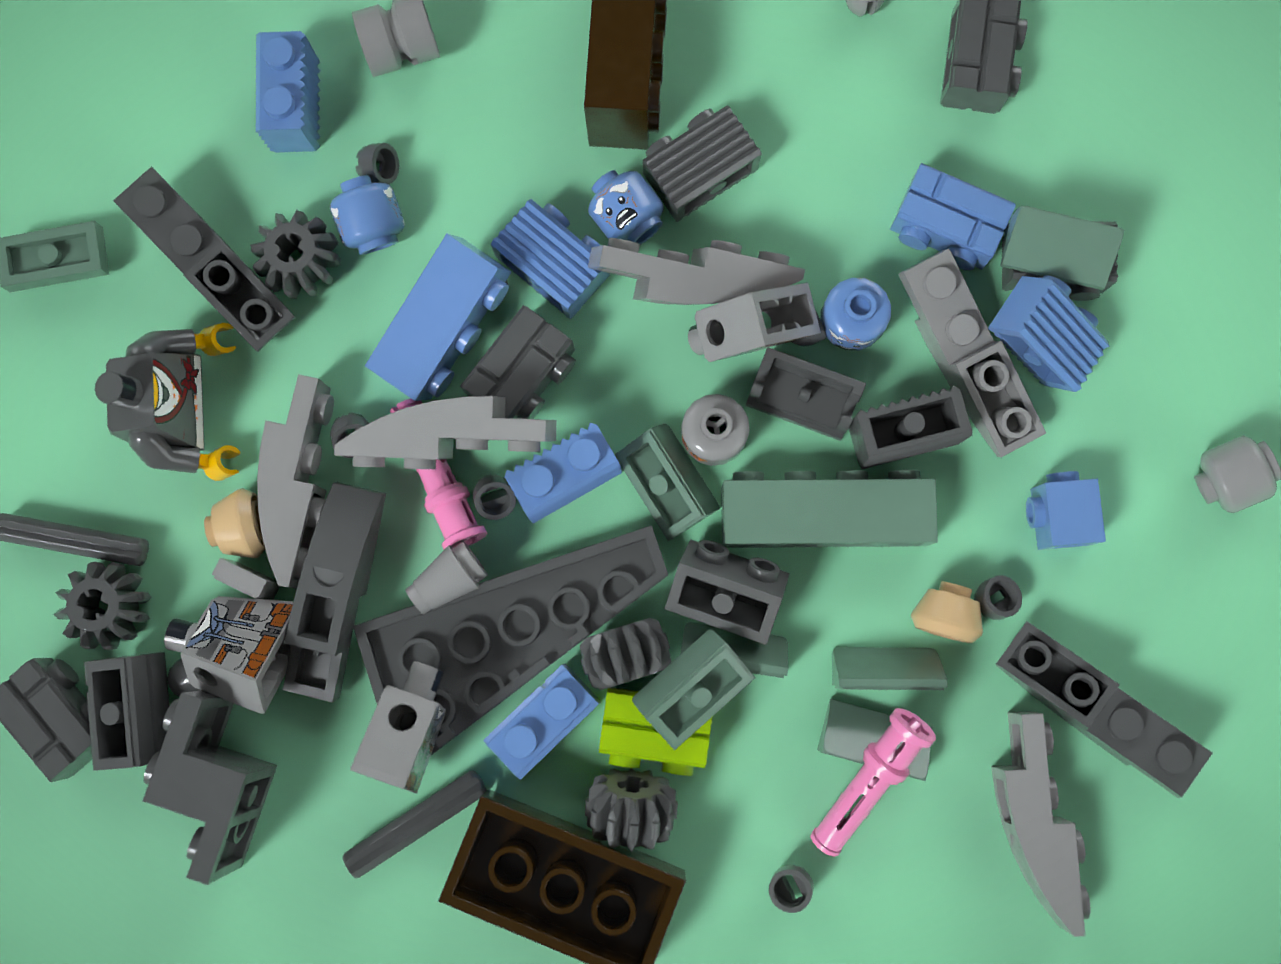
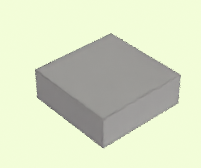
[212,558,280,600]

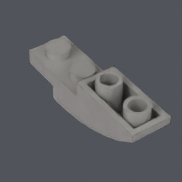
[588,238,805,305]
[898,249,1046,457]
[257,374,334,589]
[334,396,557,469]
[991,711,1090,937]

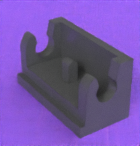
[745,347,866,441]

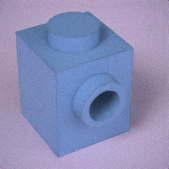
[1026,471,1106,550]

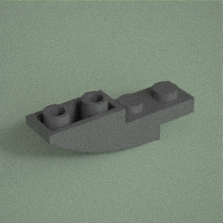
[113,166,296,352]
[283,482,386,702]
[996,622,1213,798]

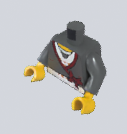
[95,322,240,481]

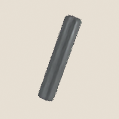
[0,513,149,566]
[342,770,487,878]

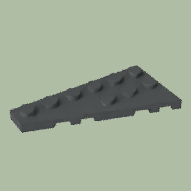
[353,525,668,755]

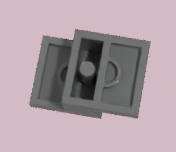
[143,691,277,885]

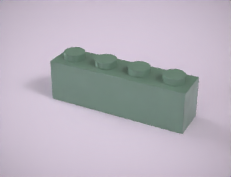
[721,470,938,548]

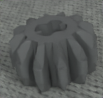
[250,210,341,299]
[53,562,152,650]
[580,618,671,690]
[585,768,678,852]

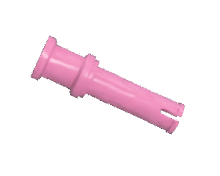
[390,398,488,550]
[810,708,936,857]

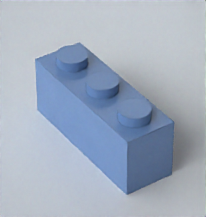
[365,234,511,401]

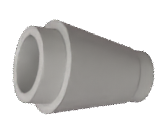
[405,541,488,615]

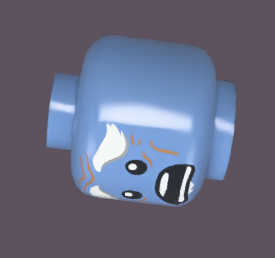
[588,170,664,245]
[330,175,405,255]
[820,278,891,351]

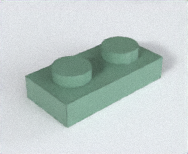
[0,221,109,292]

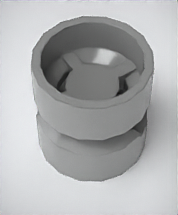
[352,0,440,77]

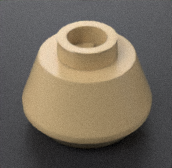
[204,488,266,558]
[911,581,983,644]

